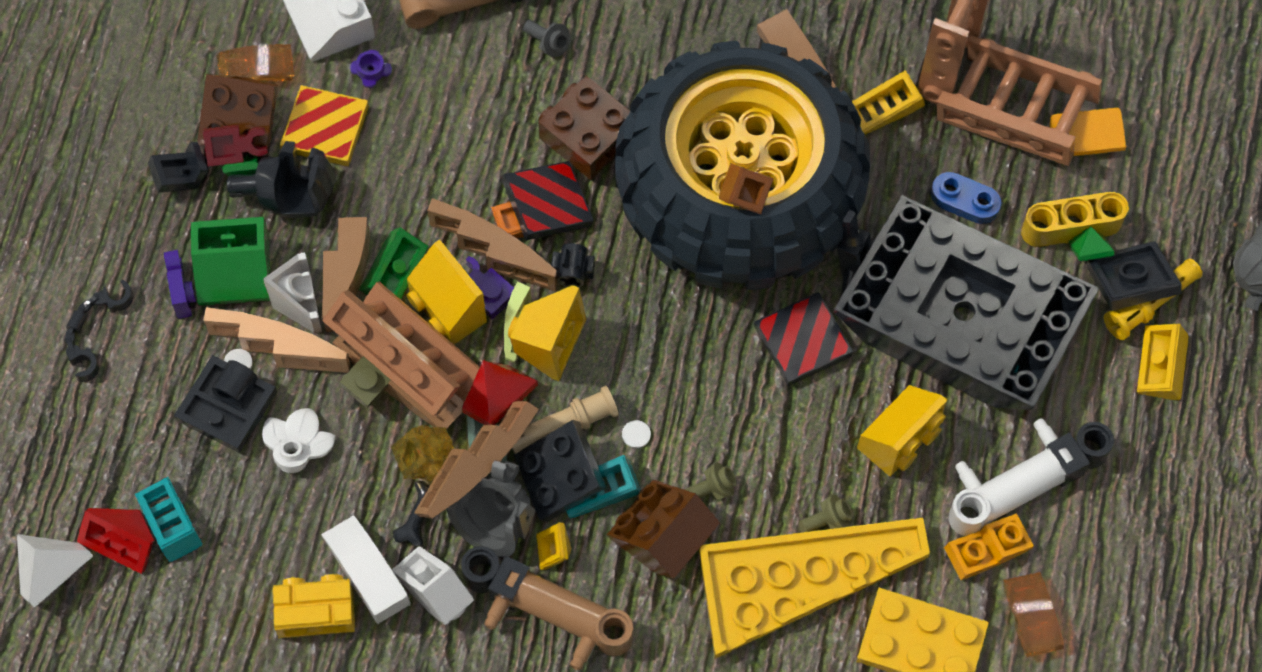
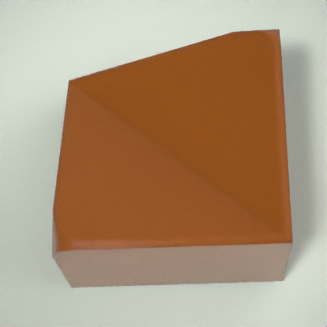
[719,163,774,214]

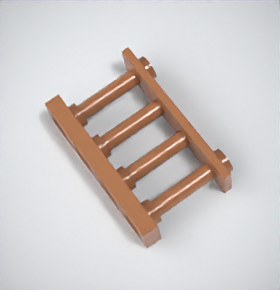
[918,0,990,104]
[937,35,1102,166]
[322,282,480,416]

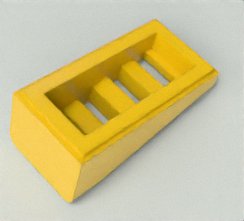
[852,70,925,135]

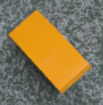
[944,514,1034,581]

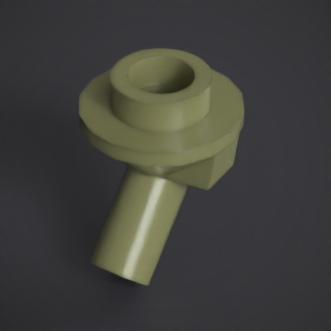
[684,462,737,500]
[798,494,853,533]

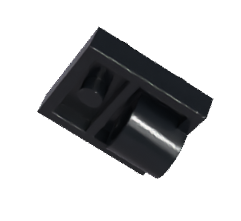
[174,355,277,453]
[514,420,606,522]

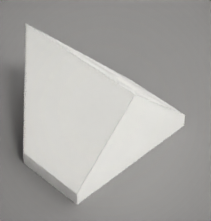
[263,252,322,333]
[17,534,93,608]

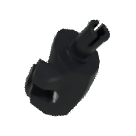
[227,141,336,218]

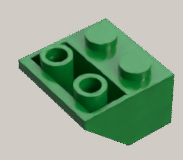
[191,217,270,306]

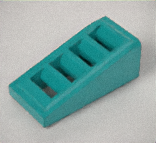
[566,455,641,519]
[135,477,202,562]

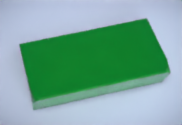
[359,227,429,299]

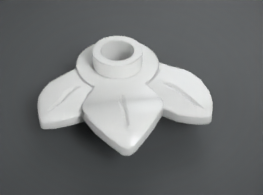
[262,408,336,473]

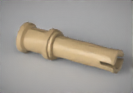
[512,385,619,454]

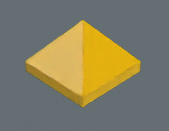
[536,522,572,570]

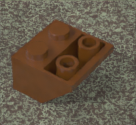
[606,479,720,579]

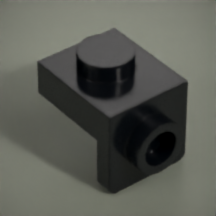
[148,142,208,193]

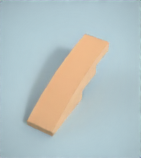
[204,307,351,373]

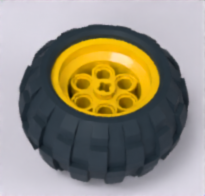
[615,41,871,290]

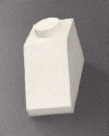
[392,546,474,625]

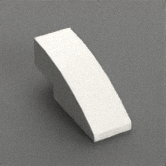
[321,515,410,624]

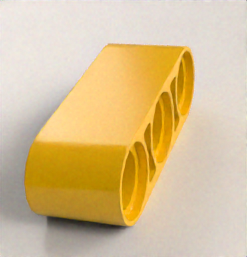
[1021,192,1129,247]

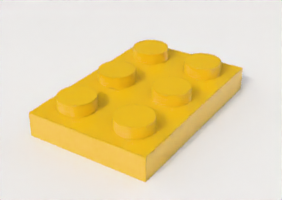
[856,588,989,672]

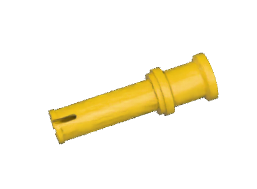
[1103,258,1203,340]

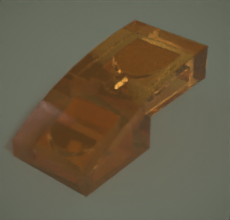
[217,44,295,81]
[1003,572,1064,657]

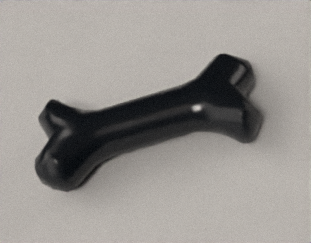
[393,480,430,547]

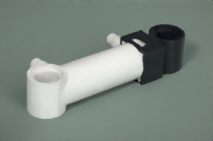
[949,419,1114,536]

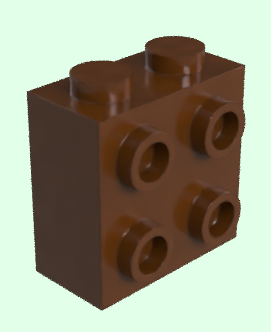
[538,75,630,180]

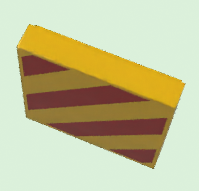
[280,85,369,167]

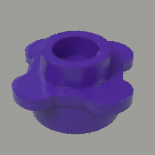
[350,50,392,88]

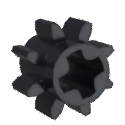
[551,243,595,287]

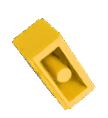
[273,574,355,638]

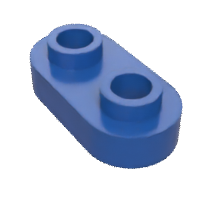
[931,172,1001,224]

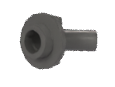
[522,19,570,57]

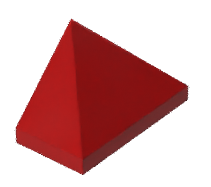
[462,360,538,425]
[77,508,154,574]

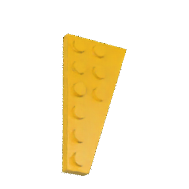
[699,518,930,659]

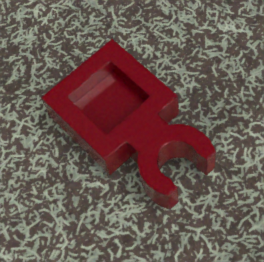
[203,125,268,166]

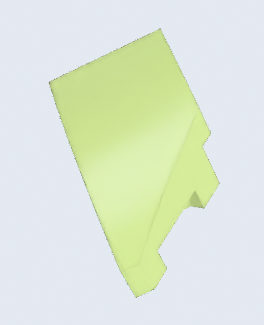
[504,282,532,363]

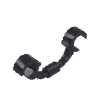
[65,280,134,382]

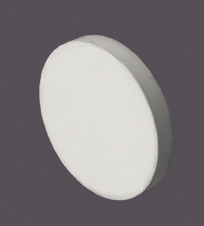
[224,349,253,369]
[622,420,651,449]

